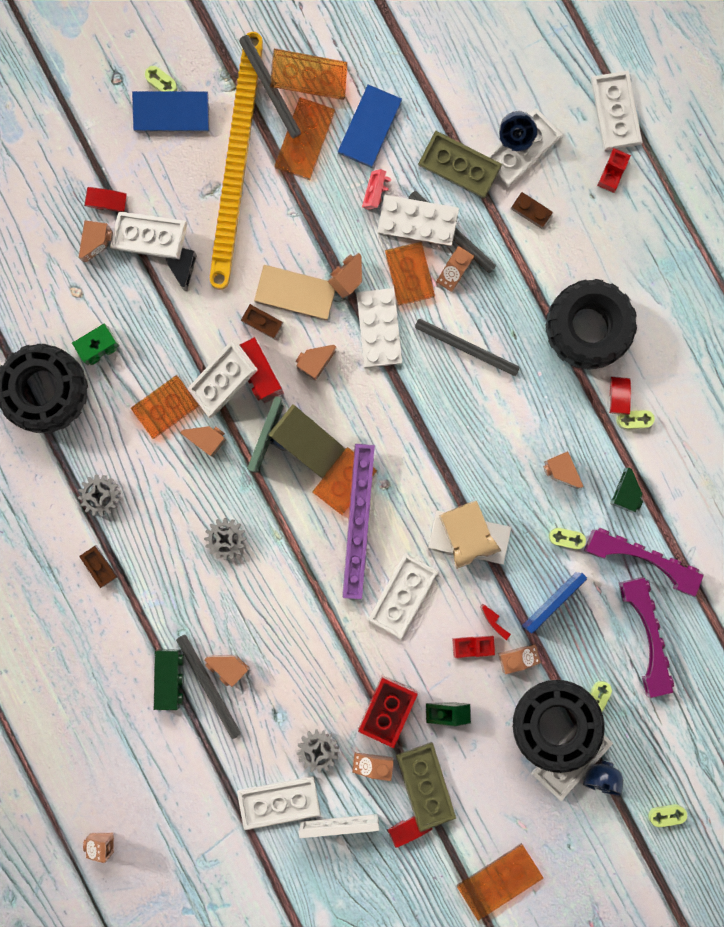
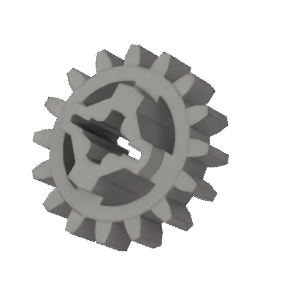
[78,474,121,516]
[204,518,247,560]
[297,729,339,773]

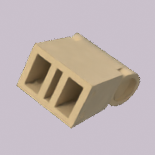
[439,501,501,569]

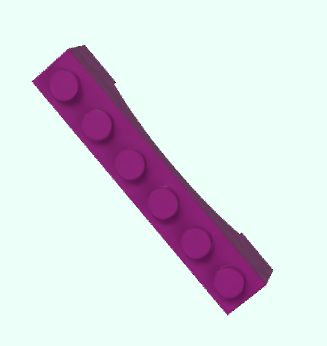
[584,528,704,597]
[618,577,674,698]

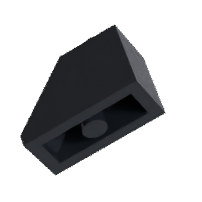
[166,248,197,291]

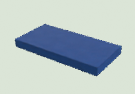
[338,84,402,168]
[132,91,209,131]
[522,572,587,633]

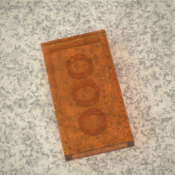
[270,48,348,100]
[274,97,335,180]
[456,843,544,921]

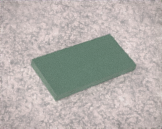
[247,396,285,474]

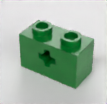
[72,323,120,365]

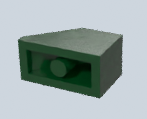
[610,468,643,513]
[426,702,471,726]

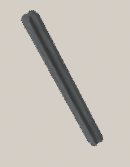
[239,35,301,138]
[409,191,496,273]
[415,319,520,376]
[176,635,241,739]

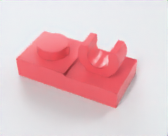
[362,169,391,210]

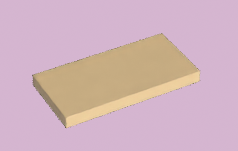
[254,265,335,321]

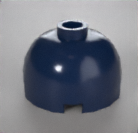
[499,111,537,152]
[583,761,624,796]

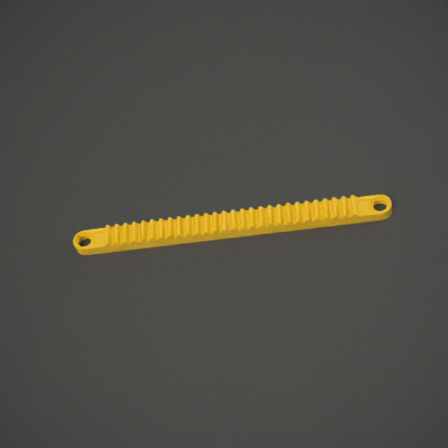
[209,32,263,290]

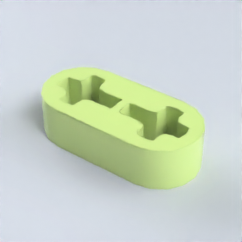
[145,66,177,91]
[616,410,655,429]
[549,528,586,549]
[590,681,612,712]
[648,804,687,827]

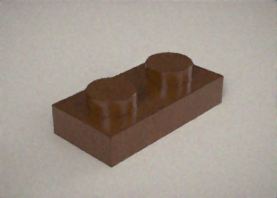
[511,192,553,229]
[241,304,283,340]
[79,545,117,588]

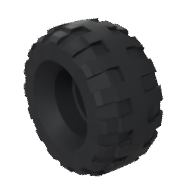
[545,279,637,370]
[0,343,88,433]
[512,680,605,773]

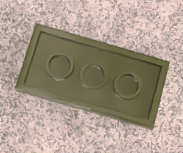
[418,130,502,199]
[269,404,346,479]
[396,742,456,832]

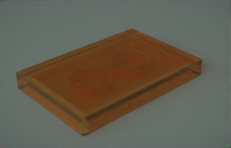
[385,241,435,306]
[131,375,200,439]
[312,447,377,515]

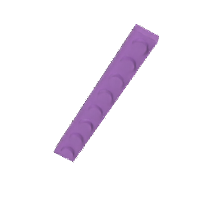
[342,444,375,599]

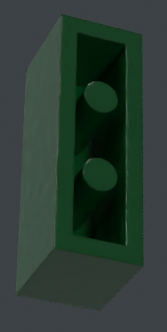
[154,649,184,710]

